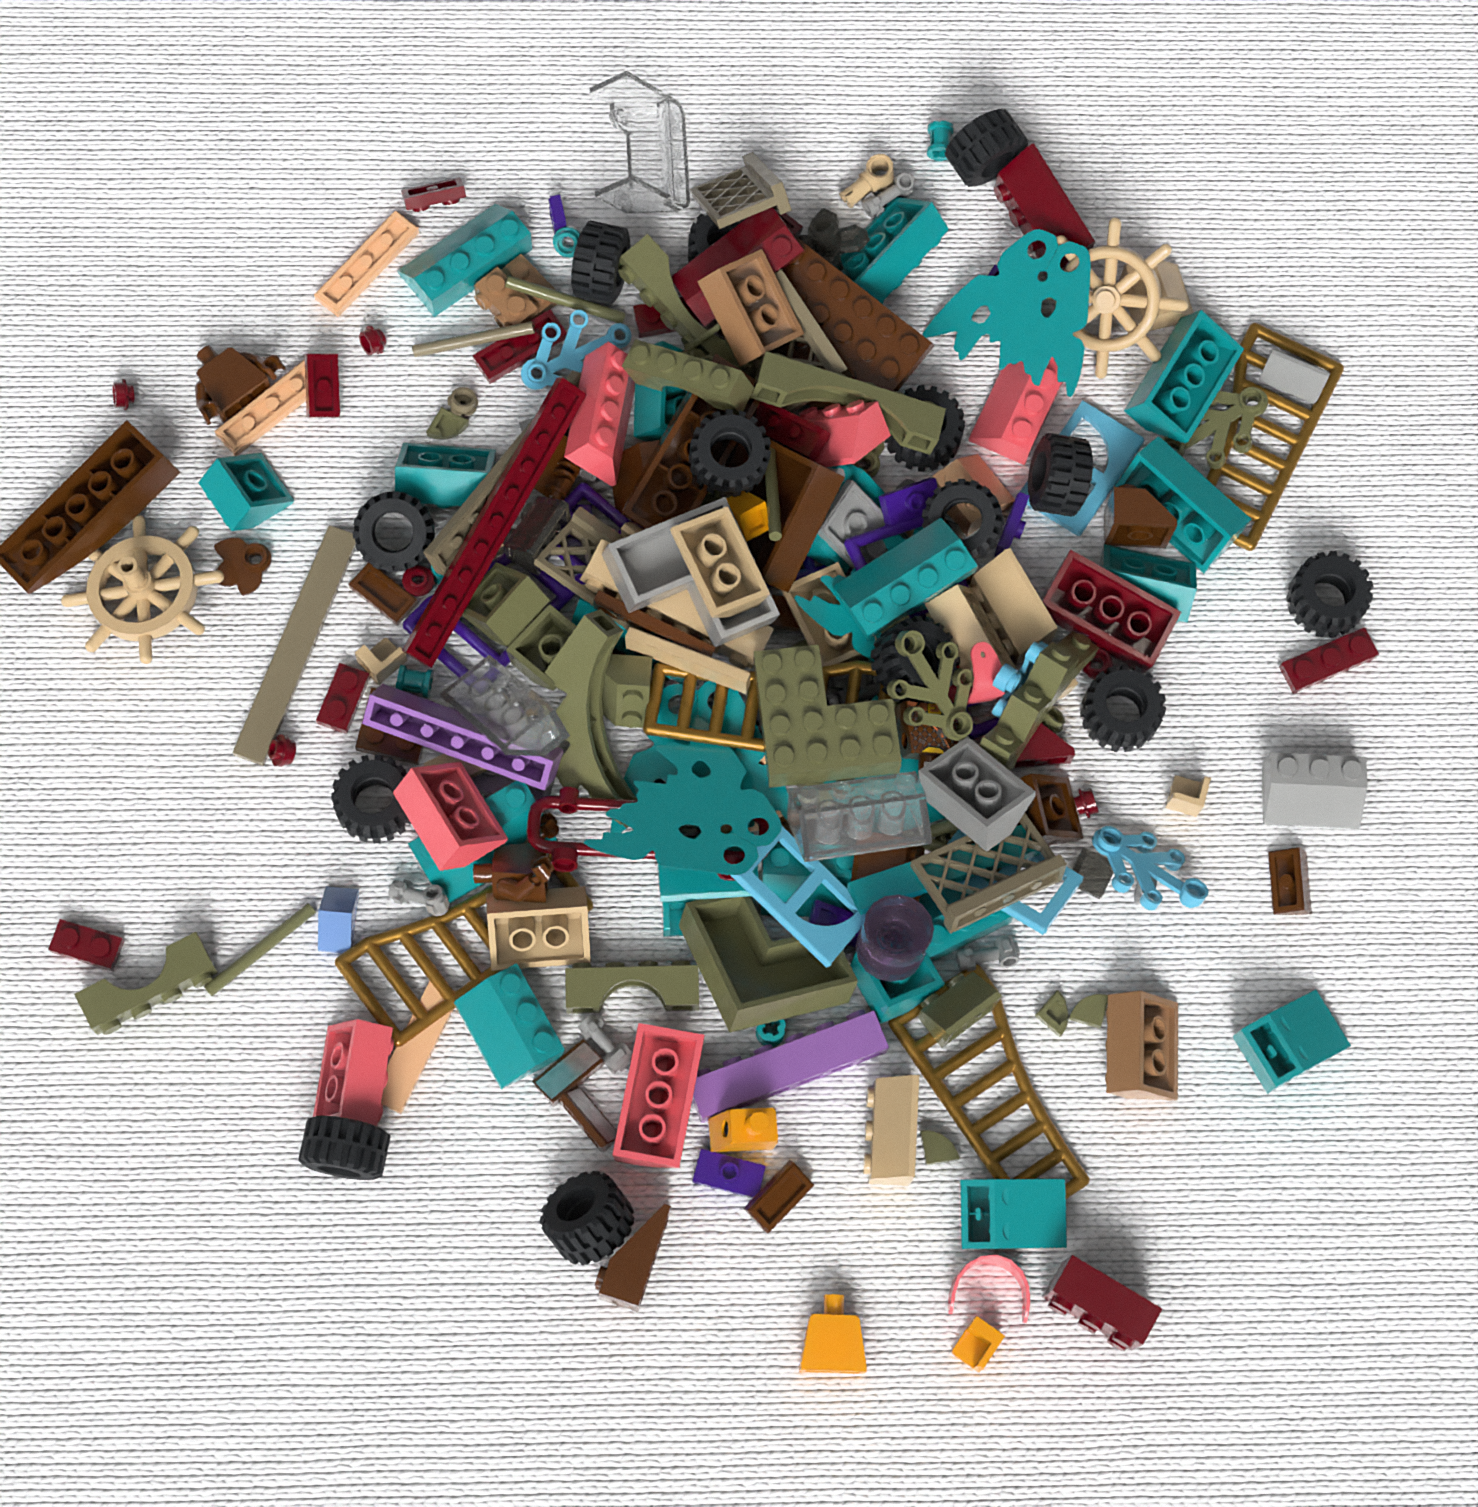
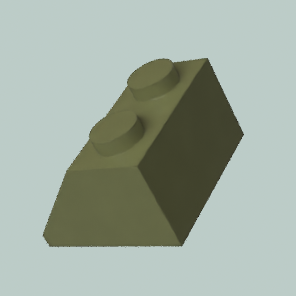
[462,562,550,647]
[506,604,576,691]
[602,654,652,728]
[918,972,1002,1048]

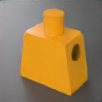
[708,1108,778,1152]
[799,1294,867,1374]

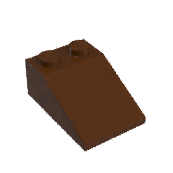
[595,1204,671,1312]

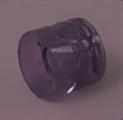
[855,895,934,982]

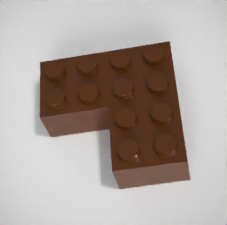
[725,437,845,593]

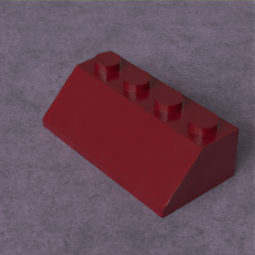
[994,143,1095,276]
[671,207,806,327]
[1040,549,1182,674]

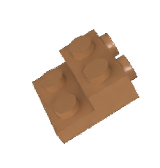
[474,254,557,327]

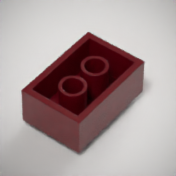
[1042,1255,1163,1352]

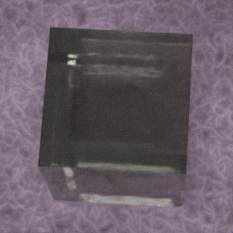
[1072,847,1114,899]

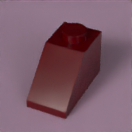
[1012,723,1075,769]

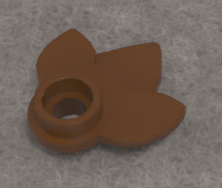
[214,538,272,596]

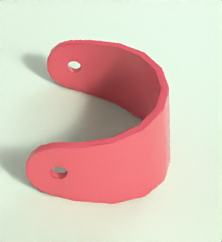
[948,642,1005,705]
[948,1255,1030,1323]

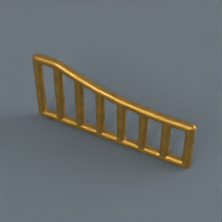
[1206,323,1344,551]
[643,660,891,752]
[334,854,593,1047]
[888,964,1090,1199]

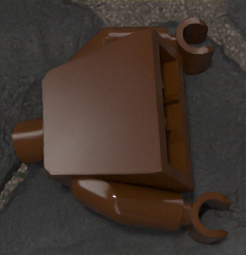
[195,345,286,425]
[473,812,559,903]

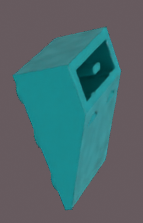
[1233,989,1351,1094]
[960,1179,1067,1249]

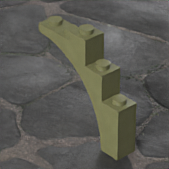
[544,609,638,828]
[979,631,1099,771]

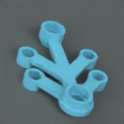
[521,310,632,390]
[992,641,1048,719]
[1092,826,1208,910]

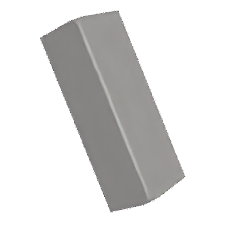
[1259,349,1330,404]

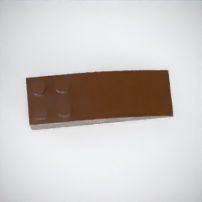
[621,354,761,529]
[0,420,180,595]

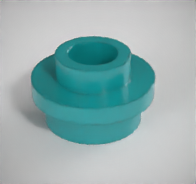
[553,226,580,257]

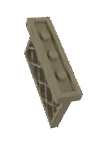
[690,152,792,229]
[752,269,853,413]
[534,506,644,631]
[910,813,1067,934]

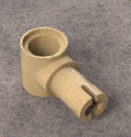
[839,154,895,208]

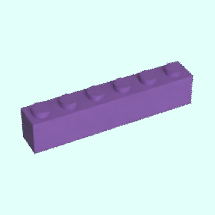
[362,684,564,791]
[692,1009,889,1124]

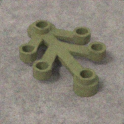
[1162,387,1268,469]
[887,630,974,741]

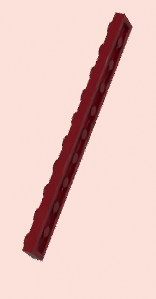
[402,377,587,668]

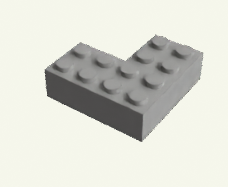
[602,497,780,647]

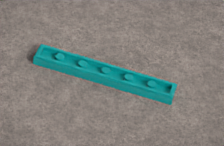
[847,825,1040,915]

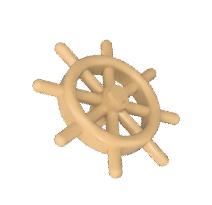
[1045,217,1188,379]
[61,515,224,664]

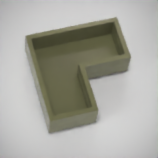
[753,644,902,788]
[679,896,858,1033]

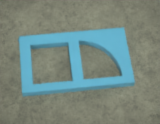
[1020,400,1145,536]
[730,826,873,968]
[947,829,1084,935]

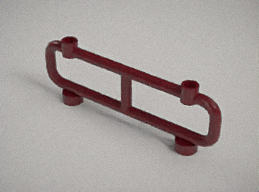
[527,787,770,881]

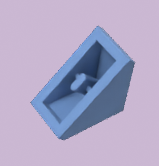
[318,886,359,954]

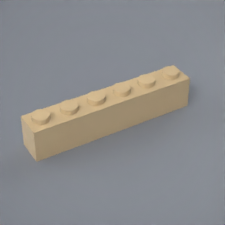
[580,539,774,669]

